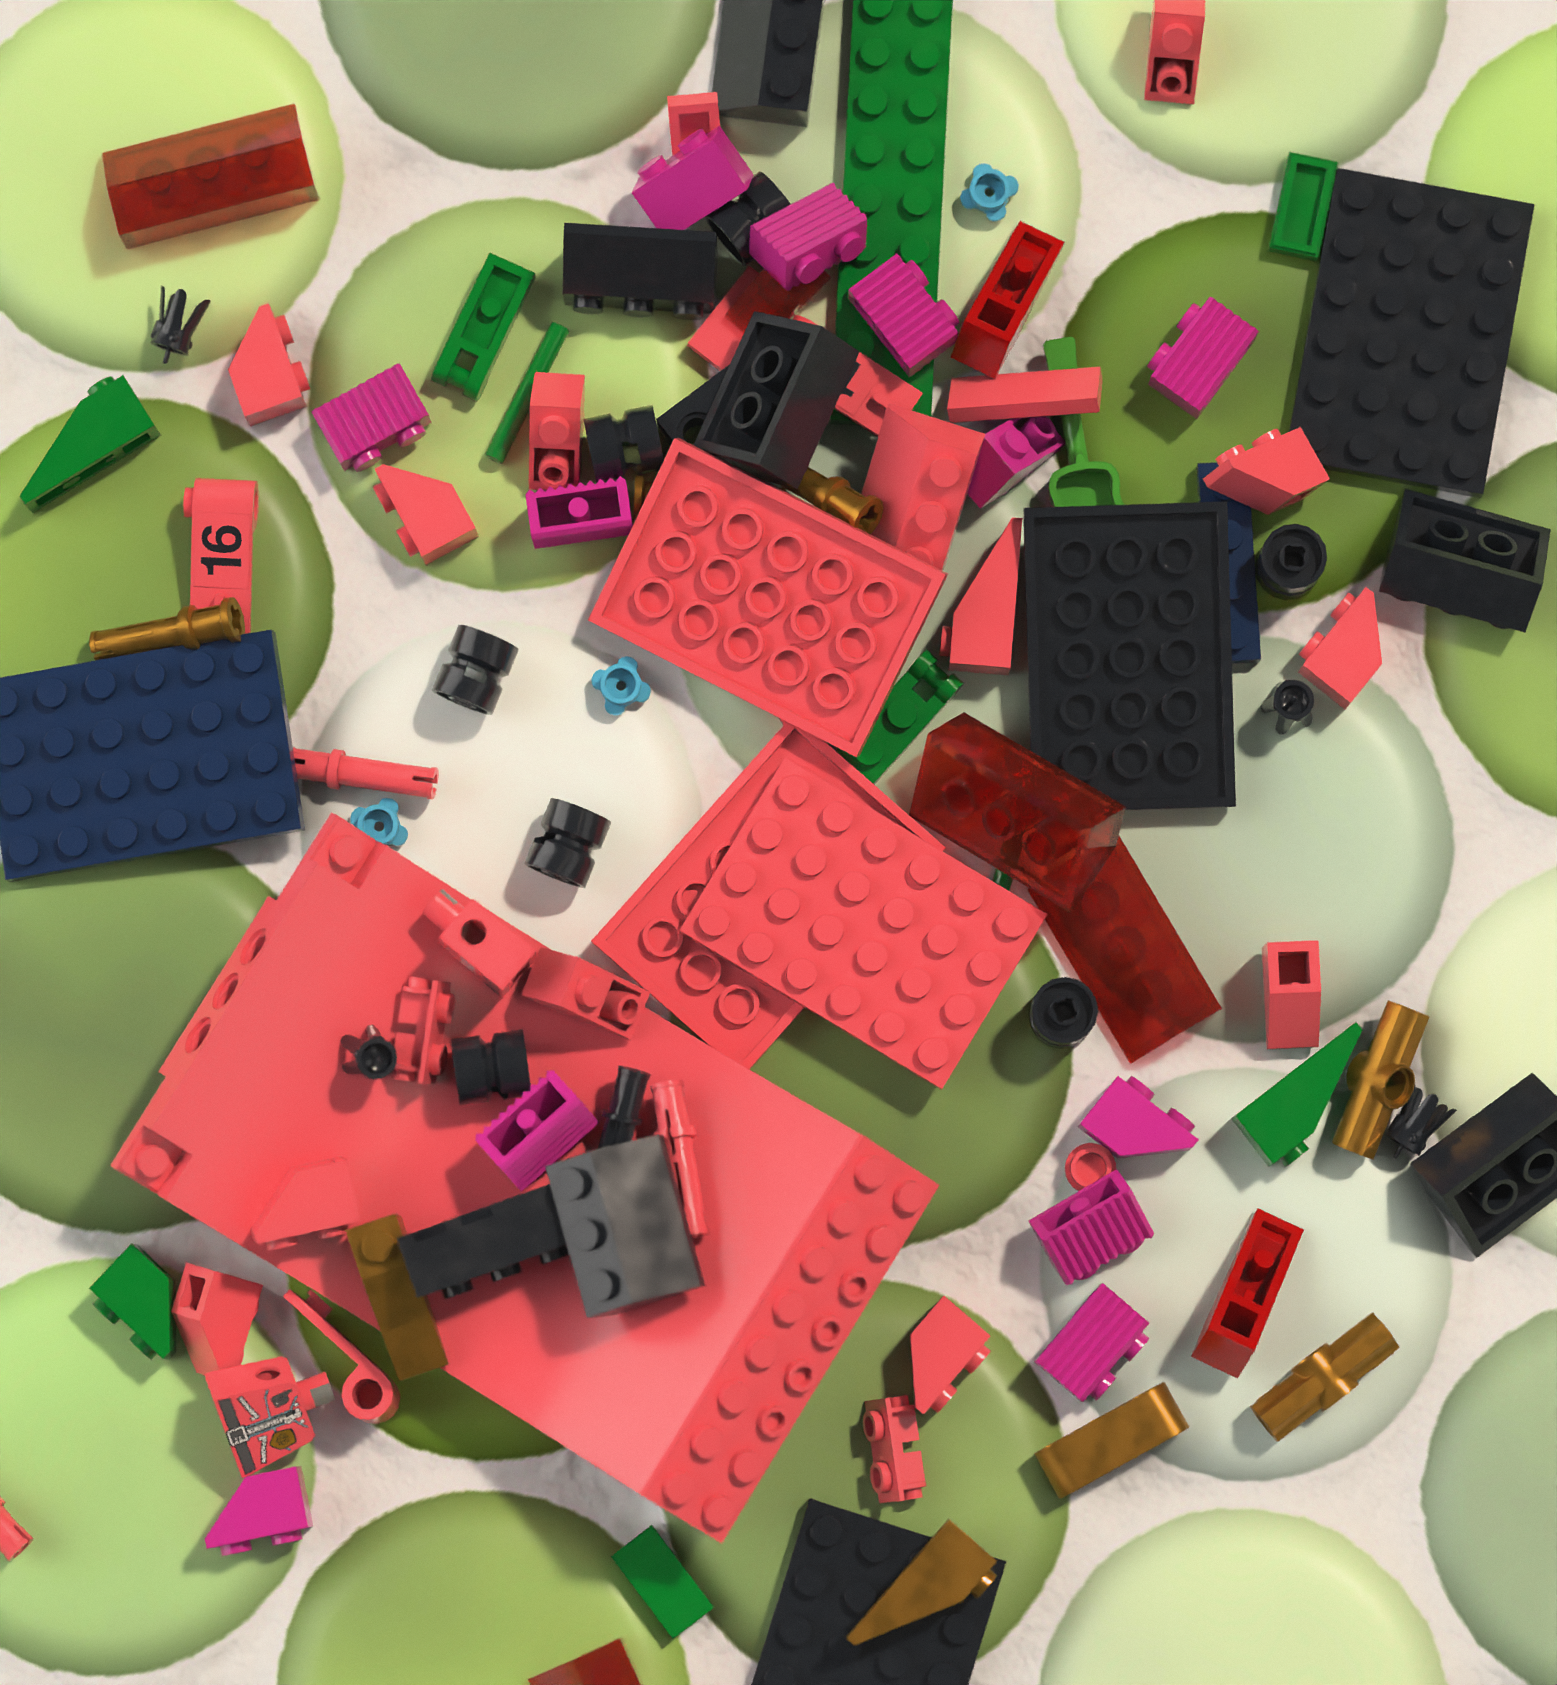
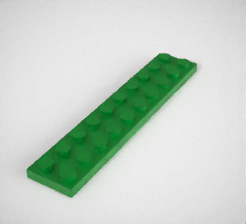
[830,0,953,425]

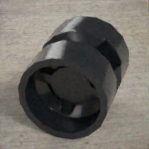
[705,171,791,266]
[583,405,664,483]
[1255,524,1327,600]
[432,625,519,715]
[524,798,611,889]
[1028,977,1098,1049]
[451,1029,531,1105]

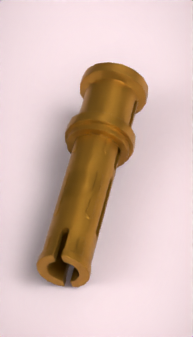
[778,467,883,534]
[89,597,245,661]

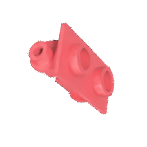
[394,976,455,1085]
[863,1395,926,1503]

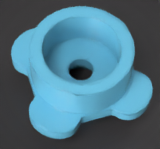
[960,163,1019,222]
[592,656,651,716]
[350,798,408,846]

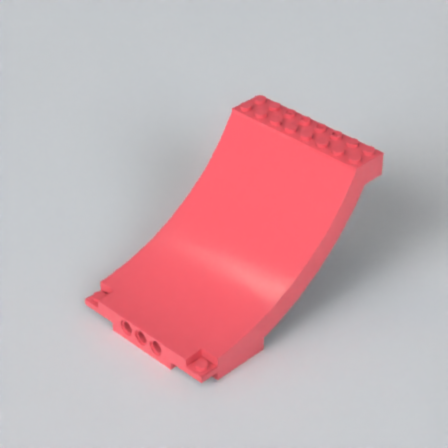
[110,812,939,1543]

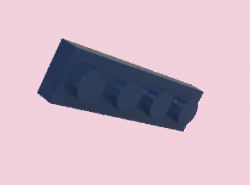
[1196,462,1261,664]

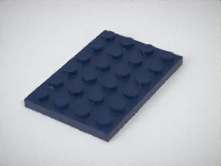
[0,629,305,882]

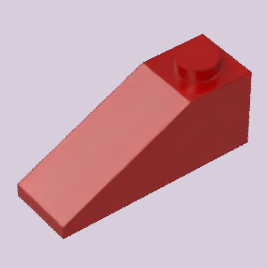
[950,221,1065,379]
[1191,1208,1304,1379]

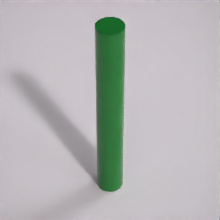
[485,322,569,464]

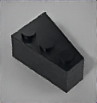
[397,1184,569,1300]

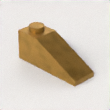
[346,1213,449,1381]
[846,1519,997,1645]

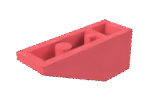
[940,517,1022,675]

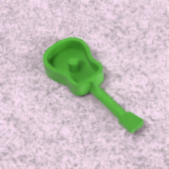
[1043,336,1124,507]

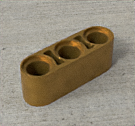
[1034,1382,1189,1499]

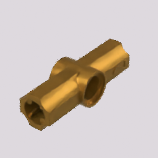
[1332,1000,1429,1159]
[1250,1313,1400,1442]

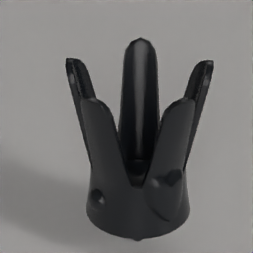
[150,285,210,364]
[1261,680,1314,734]
[341,1025,397,1079]
[1385,1086,1457,1159]

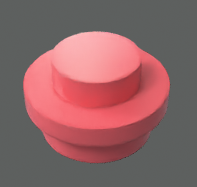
[1065,1143,1116,1191]

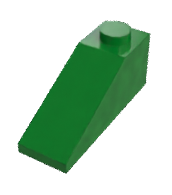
[20,375,161,513]
[1231,1022,1362,1167]

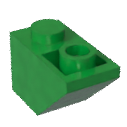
[89,1243,176,1360]

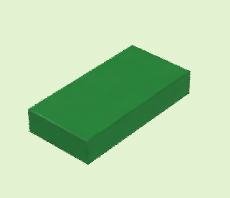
[1268,152,1338,262]
[611,1525,714,1639]

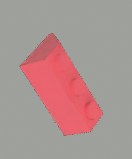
[861,403,985,571]

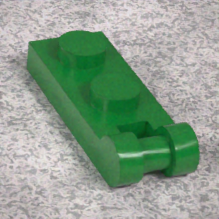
[431,253,536,401]
[836,650,964,785]

